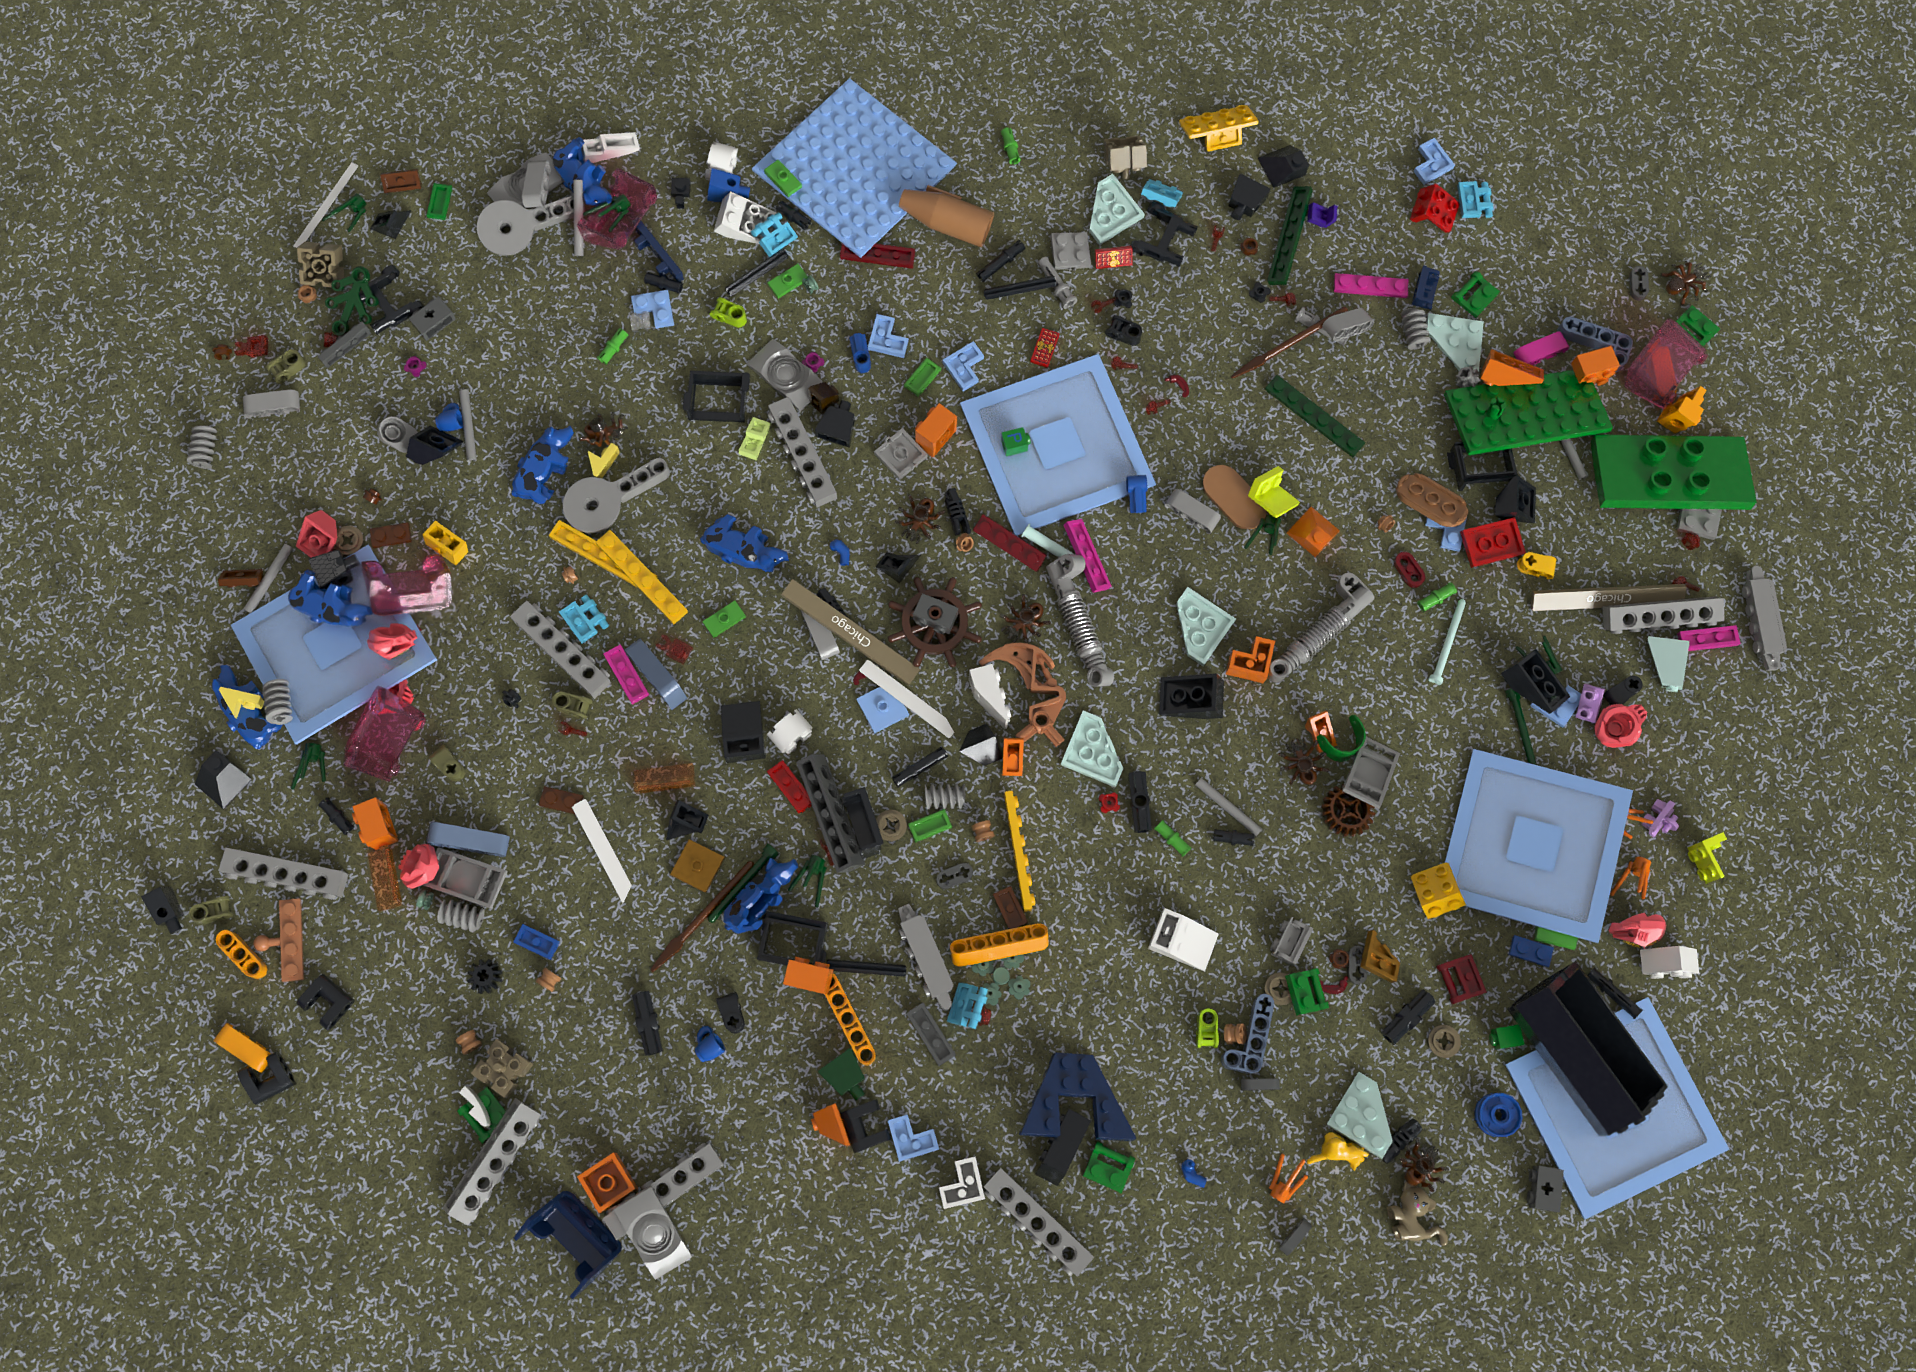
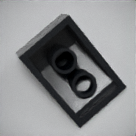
[1501,649,1570,714]
[1159,673,1224,719]

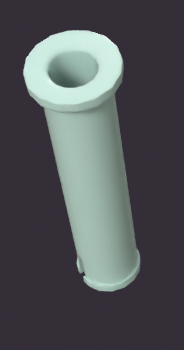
[1021,524,1074,558]

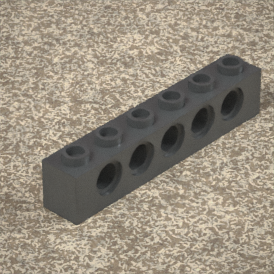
[796,754,865,873]

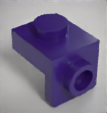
[1307,202,1337,228]

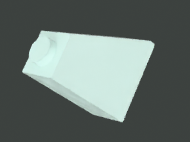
[1648,636,1689,692]

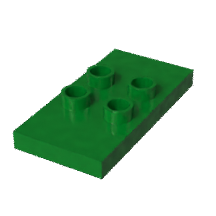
[1591,435,1757,510]

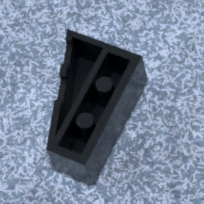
[1036,1109,1091,1186]

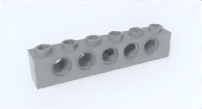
[767,396,837,508]
[1602,596,1724,634]
[510,601,611,699]
[218,847,349,900]
[443,1098,541,1226]
[603,1142,725,1240]
[983,1168,1094,1277]

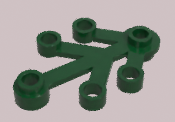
[325,266,379,336]

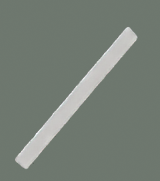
[293,163,358,248]
[859,660,954,738]
[572,799,632,903]

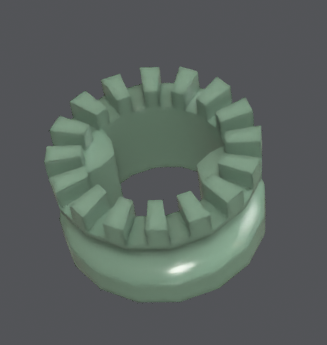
[802,275,819,294]
[416,890,434,910]

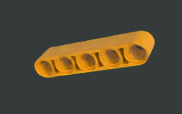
[950,923,1049,967]
[825,974,876,1066]

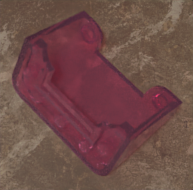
[577,168,657,250]
[1624,318,1708,409]
[362,554,452,616]
[343,686,426,782]

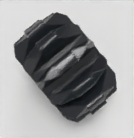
[467,959,503,994]

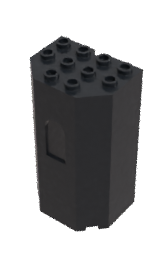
[1507,961,1668,1136]

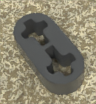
[1629,266,1649,301]
[936,863,973,890]
[1347,945,1367,985]
[1240,1079,1280,1091]
[1279,1218,1312,1256]

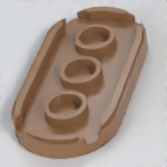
[1203,465,1267,530]
[1396,473,1468,527]

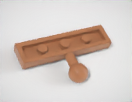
[253,898,304,982]

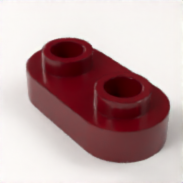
[1394,552,1425,588]

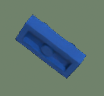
[513,924,560,960]
[1508,935,1554,968]

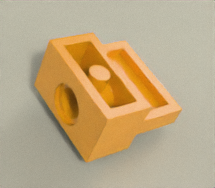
[1657,386,1707,433]

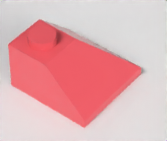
[296,510,337,558]

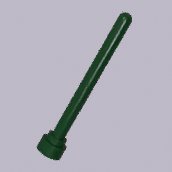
[1505,688,1537,765]
[708,843,780,923]

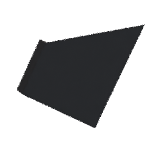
[370,210,412,239]
[876,552,921,583]
[959,723,1002,766]
[666,800,709,840]

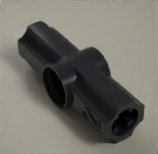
[1128,771,1152,833]
[1381,989,1436,1045]
[632,991,664,1056]

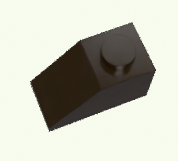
[808,382,839,415]

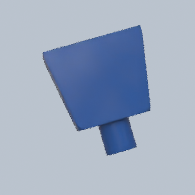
[707,168,750,202]

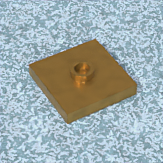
[670,839,725,893]

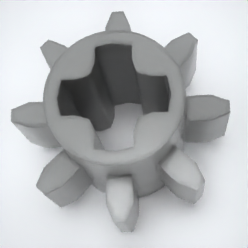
[1456,366,1481,388]

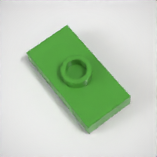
[764,160,802,197]
[767,264,808,299]
[702,601,746,638]

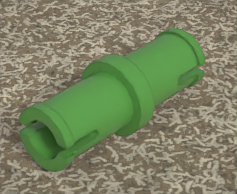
[1001,128,1021,165]
[597,328,629,365]
[1417,582,1457,612]
[1154,820,1191,857]

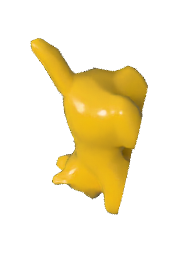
[1306,1132,1369,1171]

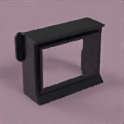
[683,371,750,423]
[1447,441,1520,491]
[841,787,884,859]
[757,911,828,966]

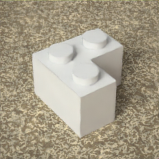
[1640,946,1699,979]
[939,1157,985,1209]

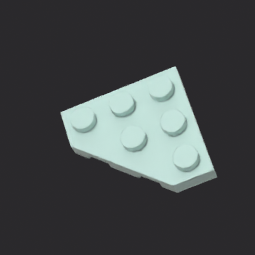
[1089,174,1145,245]
[1426,313,1484,371]
[1176,587,1236,666]
[1061,711,1123,787]
[1327,1072,1393,1159]

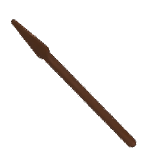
[1231,307,1348,378]
[650,861,754,972]

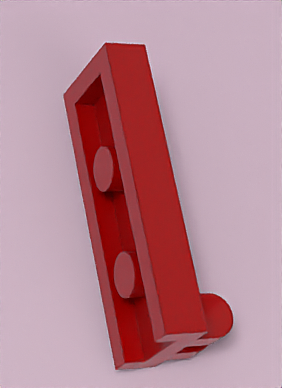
[767,760,812,814]

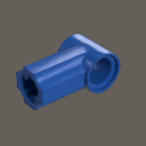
[849,333,871,373]
[1126,475,1147,513]

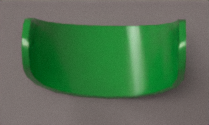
[1317,714,1366,762]

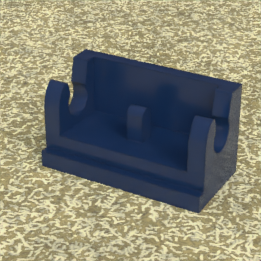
[1411,265,1440,310]

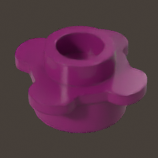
[802,352,825,373]
[404,356,427,377]

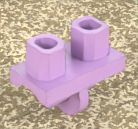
[1576,683,1605,723]
[1641,799,1679,838]

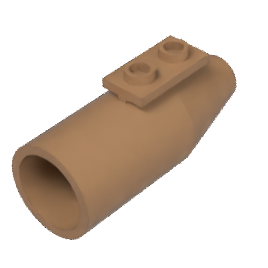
[899,185,994,248]

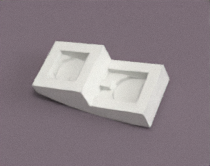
[459,1086,491,1127]

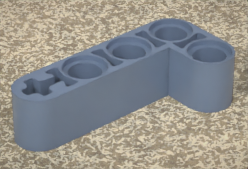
[1557,317,1633,372]
[624,638,688,710]
[425,822,510,857]
[1221,994,1274,1074]

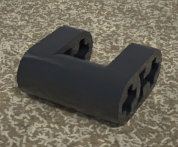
[296,974,355,1030]
[237,1051,296,1105]
[840,1099,891,1153]

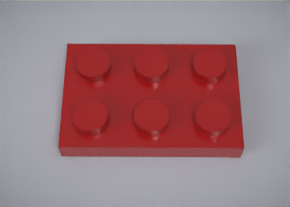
[1460,517,1526,568]

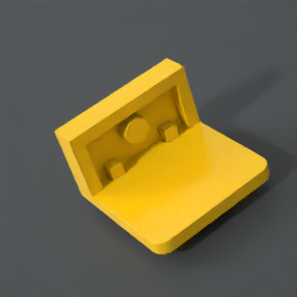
[1411,862,1466,919]

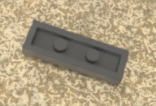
[317,322,371,369]
[906,1003,956,1066]

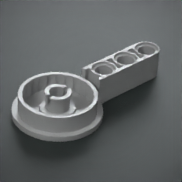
[477,195,585,256]
[563,458,670,533]

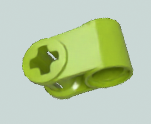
[710,297,747,328]
[1196,1008,1219,1049]

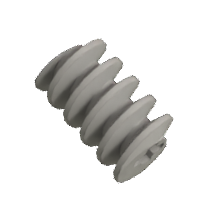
[1401,308,1431,350]
[187,426,217,469]
[263,679,293,725]
[925,784,965,809]
[437,899,485,932]

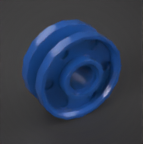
[1474,1093,1522,1137]

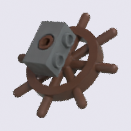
[888,577,982,667]

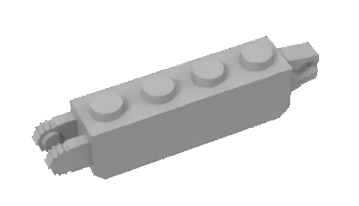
[1742,565,1787,671]
[898,904,953,1011]

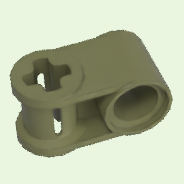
[266,349,306,384]
[552,691,593,720]
[428,744,465,782]
[189,896,233,925]

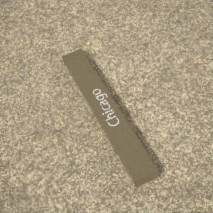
[781,579,920,686]
[1531,584,1687,611]

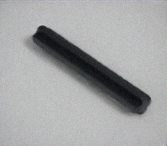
[725,249,788,297]
[984,276,1057,300]
[826,959,907,977]

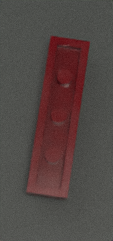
[840,243,916,269]
[973,514,1048,572]

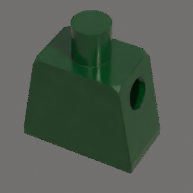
[818,1048,865,1101]

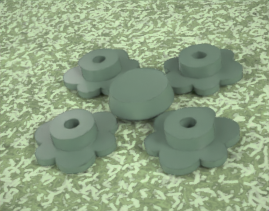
[972,954,1031,1006]

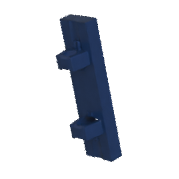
[633,219,684,282]

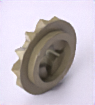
[334,526,364,556]
[876,810,907,842]
[1264,972,1292,1006]
[1427,1025,1461,1058]

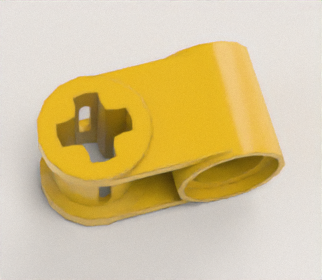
[1517,552,1557,580]

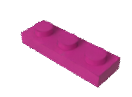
[1677,625,1741,651]
[604,644,649,705]

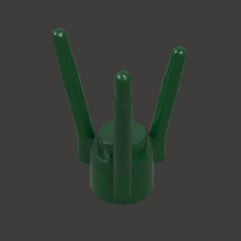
[322,193,367,232]
[583,194,631,232]
[1244,514,1281,555]
[1516,636,1563,674]
[291,743,326,790]
[788,855,827,908]

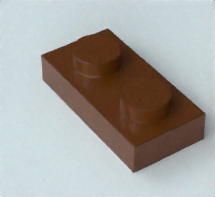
[380,169,422,193]
[370,522,412,548]
[218,569,263,588]
[539,786,584,815]
[992,886,1028,929]

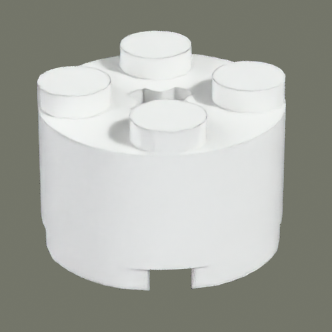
[705,142,738,179]
[767,709,812,755]

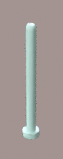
[1429,599,1466,685]

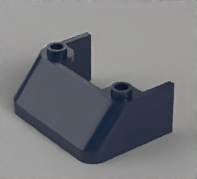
[514,1191,622,1300]

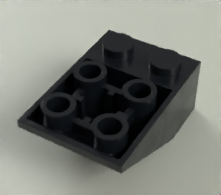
[721,701,766,763]

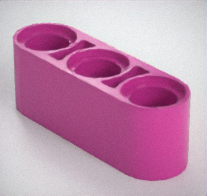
[1513,331,1570,365]

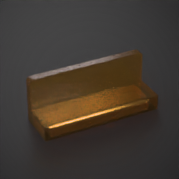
[633,763,696,794]
[368,845,403,911]

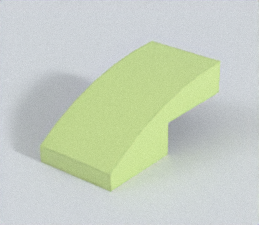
[739,417,771,460]

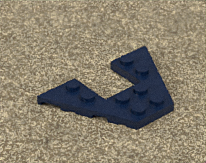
[1019,1052,1136,1141]

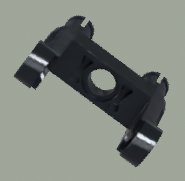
[1130,202,1198,267]
[359,265,425,335]

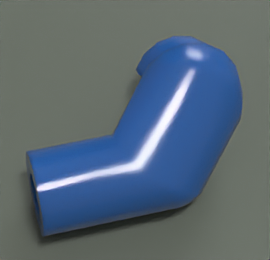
[830,539,850,566]
[1181,1159,1207,1188]

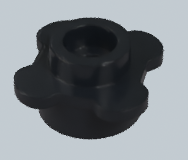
[1249,282,1271,303]
[1114,289,1133,308]
[502,689,521,708]

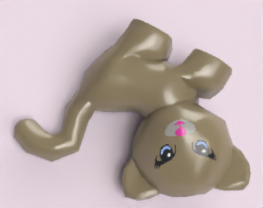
[1386,1181,1448,1246]

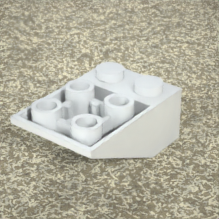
[714,192,777,244]
[969,664,1011,729]
[1148,908,1218,972]

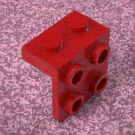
[1410,183,1459,233]

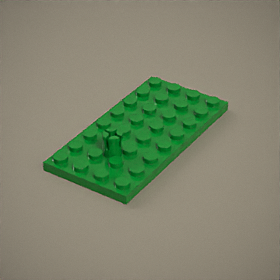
[1444,370,1613,456]

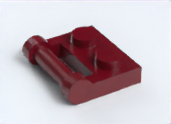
[1436,954,1487,1005]

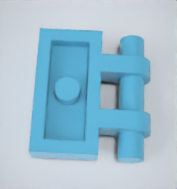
[1141,179,1183,207]
[1457,181,1494,218]
[751,213,798,257]
[559,595,609,644]
[947,982,988,1029]

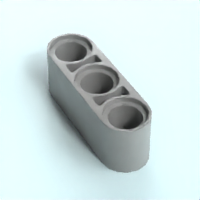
[522,161,551,208]
[1322,308,1374,341]
[243,390,300,419]
[1164,489,1221,534]
[800,610,840,660]

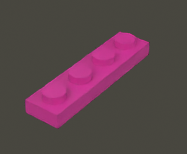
[1334,273,1408,298]
[1064,519,1112,593]

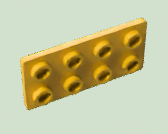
[1179,105,1258,152]

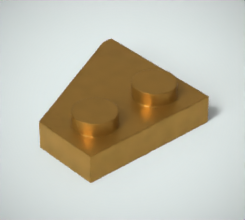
[1360,930,1400,983]

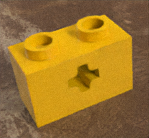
[423,520,468,565]

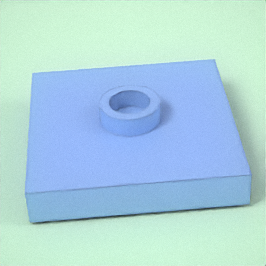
[856,687,909,733]

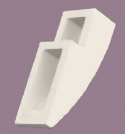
[582,133,640,163]

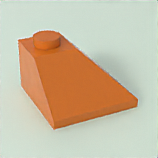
[1287,507,1340,558]
[811,1103,851,1146]

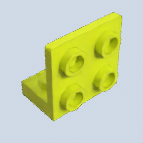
[1248,466,1300,518]
[1687,832,1727,884]

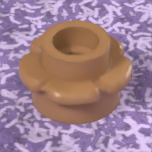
[298,285,317,303]
[1377,515,1395,533]
[955,533,974,552]
[562,566,579,584]

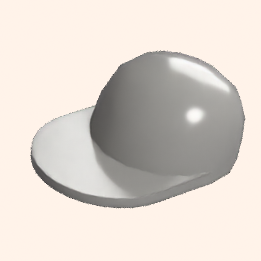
[377,417,418,453]

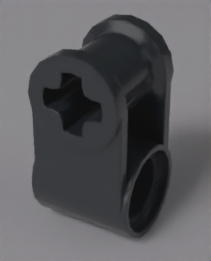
[1105,315,1142,346]
[1603,676,1643,705]
[716,992,745,1034]

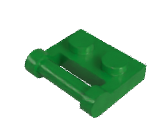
[1451,271,1500,318]
[1670,305,1720,352]
[1285,968,1330,1016]
[457,1087,506,1144]
[1083,1141,1136,1193]

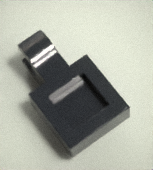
[671,178,691,209]

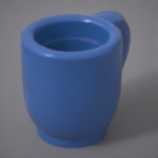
[435,403,463,432]
[694,1026,726,1062]

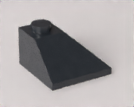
[1258,145,1309,188]
[406,425,463,465]
[1494,476,1536,523]
[195,750,252,809]

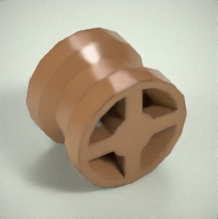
[971,820,995,842]
[535,967,562,992]
[1224,1024,1247,1045]
[455,1030,482,1055]

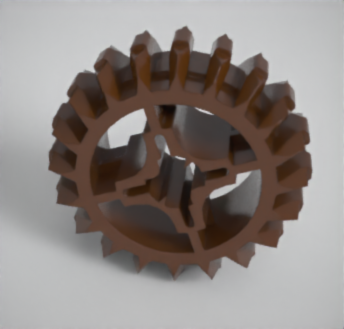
[1321,784,1375,837]

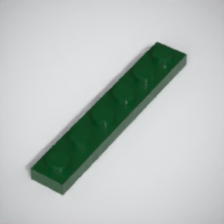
[1267,186,1313,285]
[1265,375,1365,458]

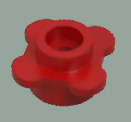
[1099,792,1120,813]

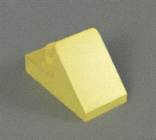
[588,443,620,478]
[219,687,264,719]

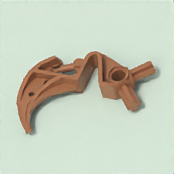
[979,643,1066,747]

